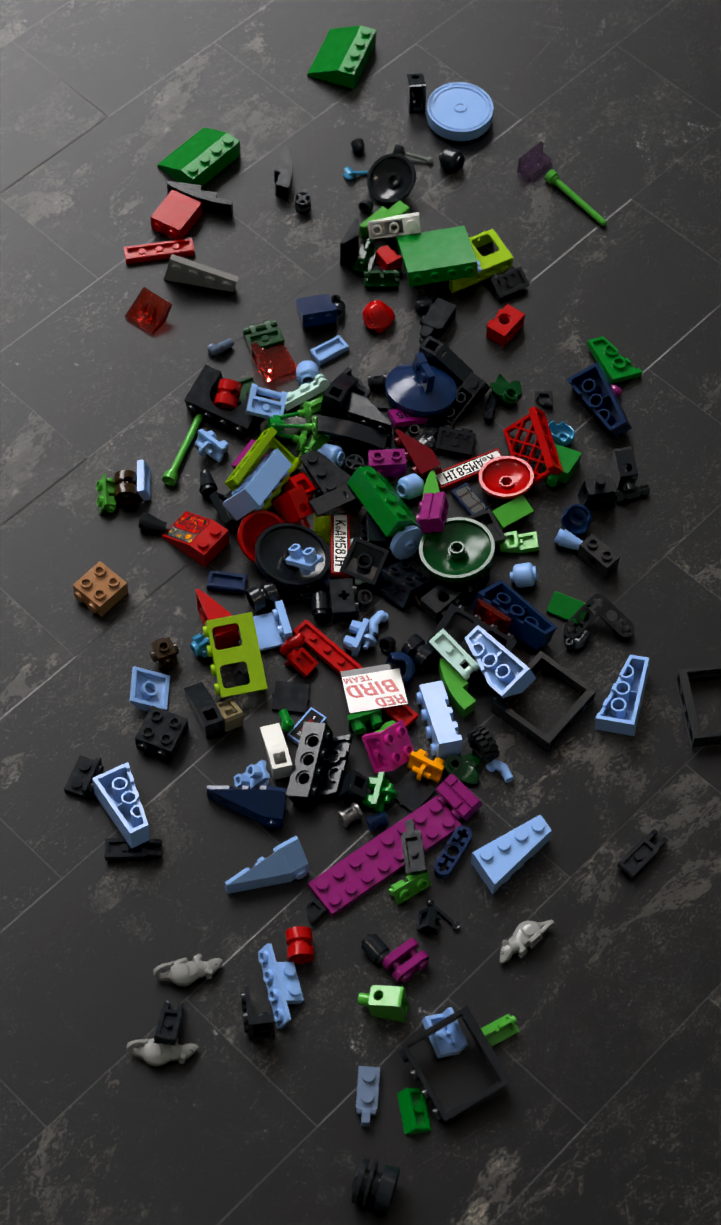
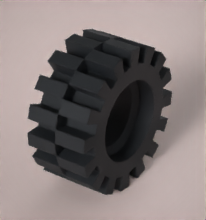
[467,726,500,765]

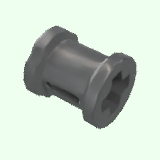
[337,803,363,828]

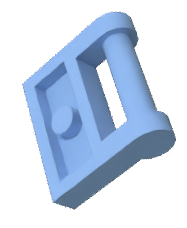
[245,383,288,420]

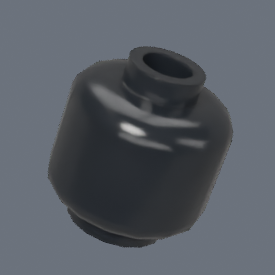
[439,148,465,172]

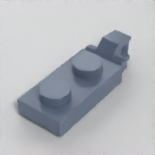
[356,1066,380,1127]

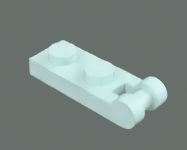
[285,374,330,411]
[429,629,480,681]

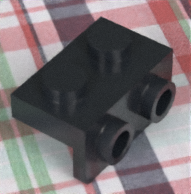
[209,490,250,528]

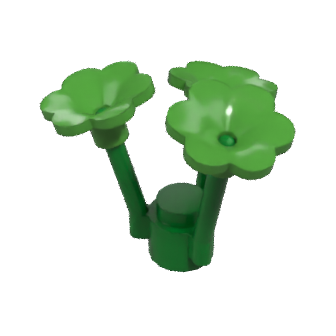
[268,401,318,451]

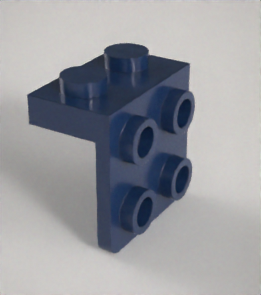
[296,294,337,328]

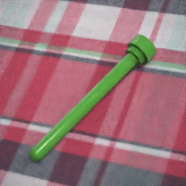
[544,169,607,226]
[162,414,203,486]

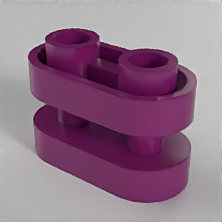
[381,938,430,983]

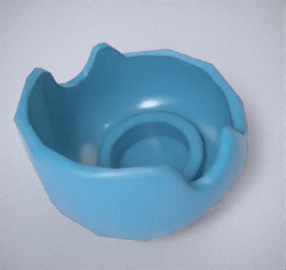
[548,421,575,446]

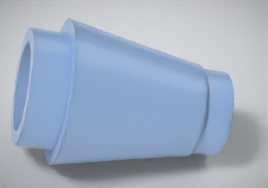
[554,529,583,551]

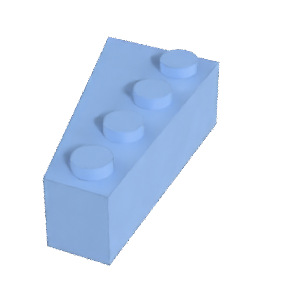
[222,448,292,520]
[595,655,649,736]
[416,681,463,760]
[92,762,150,848]
[471,814,552,894]

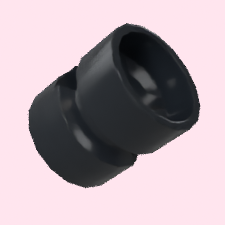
[245,580,280,613]
[401,634,438,670]

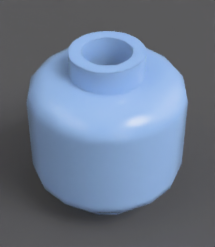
[296,360,319,385]
[318,444,345,467]
[396,473,424,500]
[510,562,538,588]

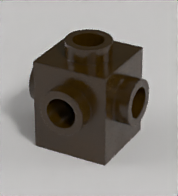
[150,637,179,670]

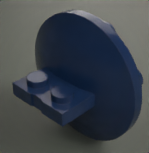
[385,352,457,417]

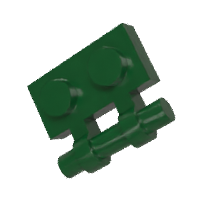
[242,320,285,353]

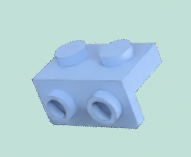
[421,1007,468,1058]

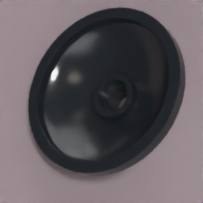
[367,153,416,204]

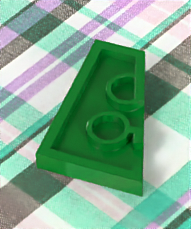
[586,336,643,384]

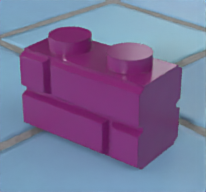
[416,492,449,533]
[435,773,483,821]

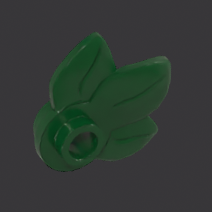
[490,374,522,405]
[444,754,481,784]

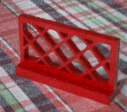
[503,406,564,486]

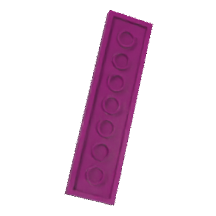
[308,796,462,917]

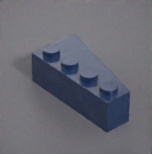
[566,362,632,437]
[470,579,557,650]

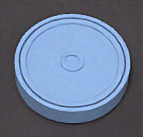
[426,82,493,141]

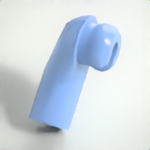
[369,610,389,637]

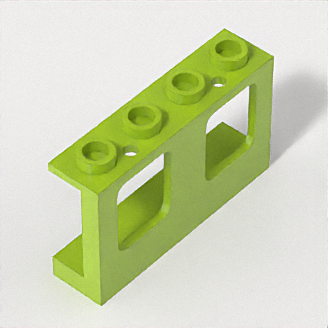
[449,229,514,293]
[224,427,301,511]
[202,612,268,699]

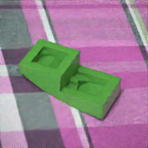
[499,531,540,553]

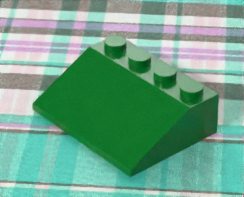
[307,25,376,89]
[157,127,240,187]
[347,466,421,537]

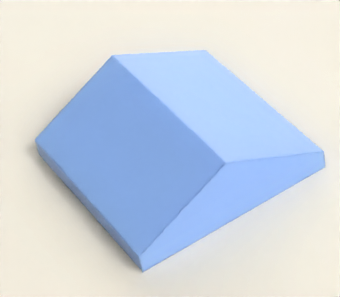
[129,666,170,711]

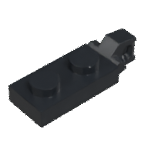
[401,819,427,876]

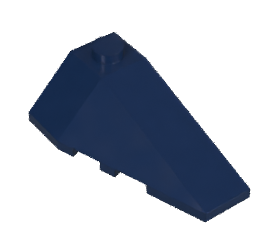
[207,786,287,828]

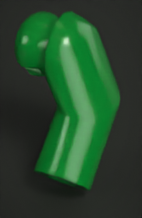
[278,709,294,732]

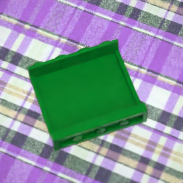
[397,225,478,287]

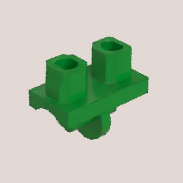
[347,708,383,735]
[363,772,398,813]

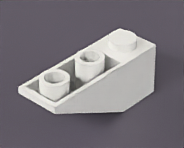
[367,212,421,239]
[260,723,292,780]

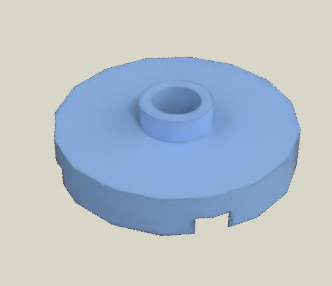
[390,525,424,560]

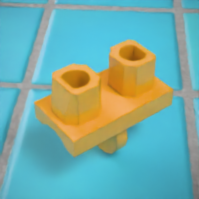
[407,749,445,783]

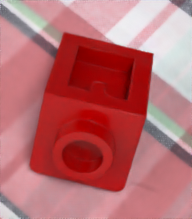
[284,647,318,678]

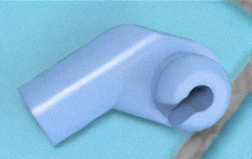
[486,759,514,783]

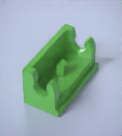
[492,495,534,530]

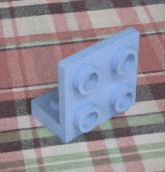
[253,600,292,651]

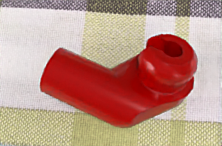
[280,633,305,655]

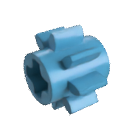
[190,633,209,658]

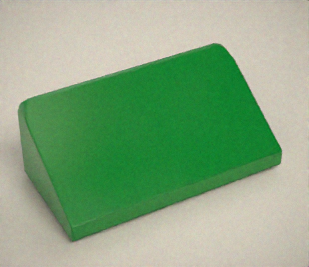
[546,591,589,626]
[398,1088,431,1135]

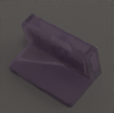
[517,141,553,181]

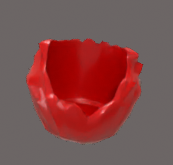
[362,300,396,334]

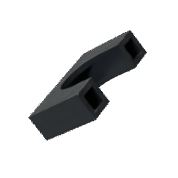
[184,364,270,437]

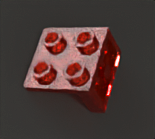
[250,342,297,383]

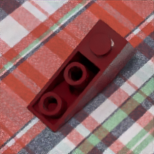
[394,429,441,481]

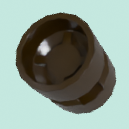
[114,470,138,505]

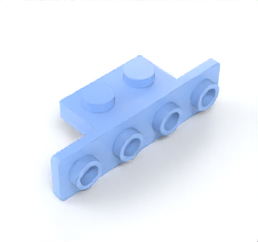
[258,944,304,1029]

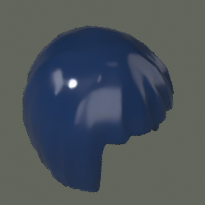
[561,504,592,535]
[386,652,416,683]

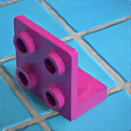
[362,720,414,774]

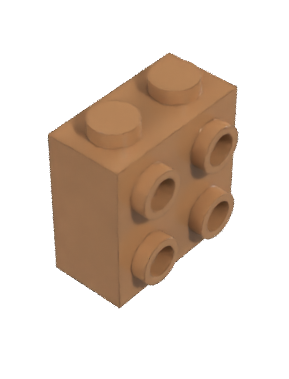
[73,561,128,617]

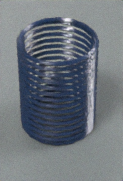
[366,811,390,832]

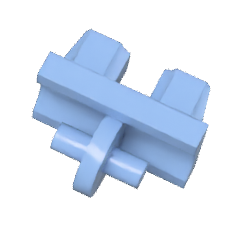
[195,429,229,463]
[285,543,324,575]
[343,618,377,657]
[234,760,270,789]

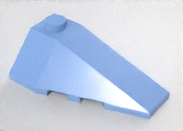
[464,625,536,698]
[225,836,309,894]

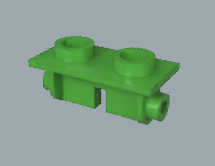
[298,434,330,456]
[96,473,116,514]
[388,871,431,905]
[481,1014,520,1047]

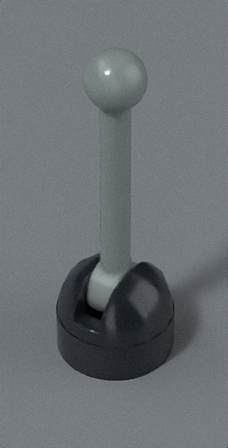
[393,144,433,164]

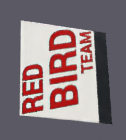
[340,662,408,713]

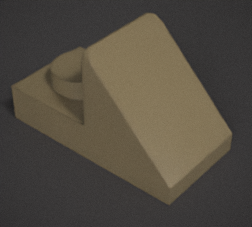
[216,698,244,732]

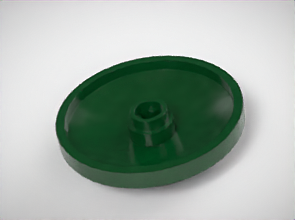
[419,517,495,583]

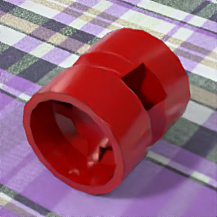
[214,379,242,410]
[285,926,314,964]

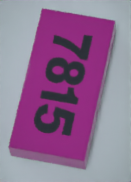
[387,409,428,427]

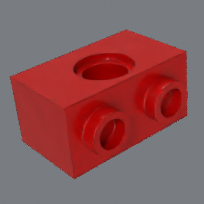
[486,304,525,347]

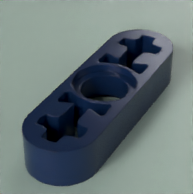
[434,826,472,879]

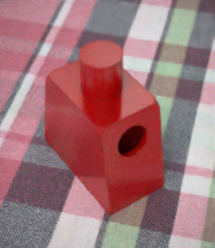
[271,485,313,528]

